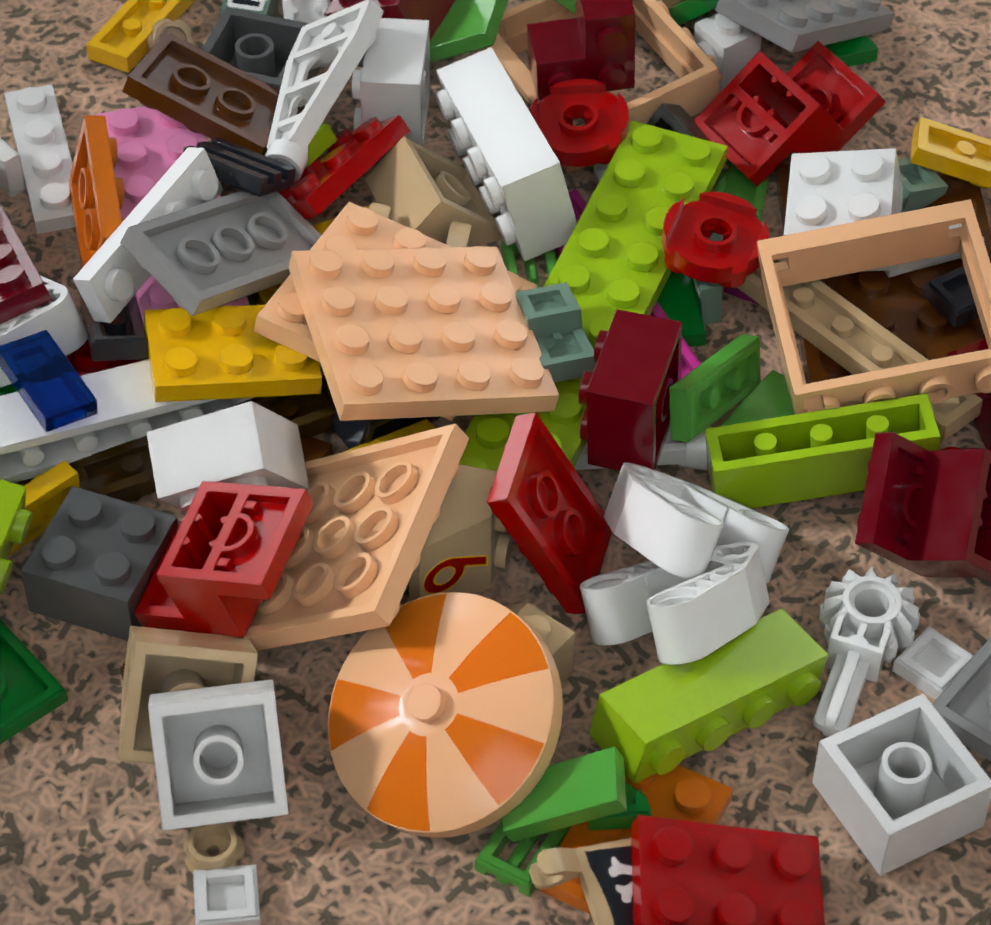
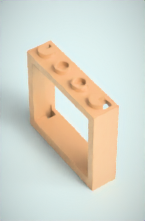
[474,0,722,173]
[757,199,991,415]

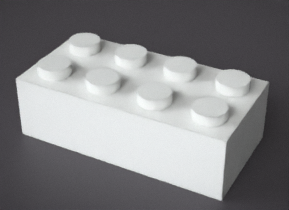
[435,47,577,261]

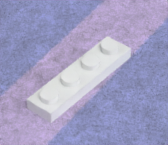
[4,84,75,234]
[73,147,223,323]

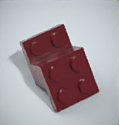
[855,432,991,583]

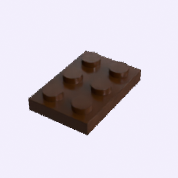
[122,31,280,155]

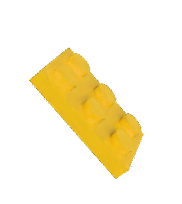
[144,305,322,402]

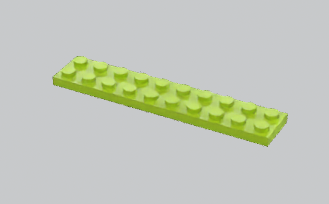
[459,120,728,471]

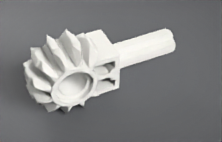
[813,566,920,737]

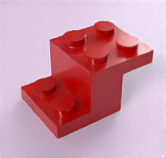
[694,41,886,187]
[134,481,314,638]

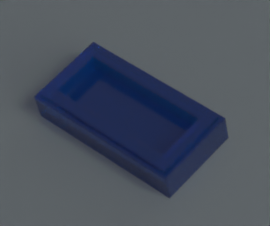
[0,330,97,432]

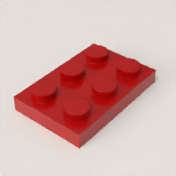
[277,115,411,220]
[487,412,612,614]
[631,815,825,925]

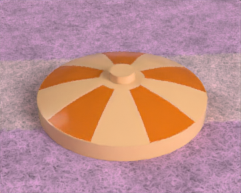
[328,592,563,838]

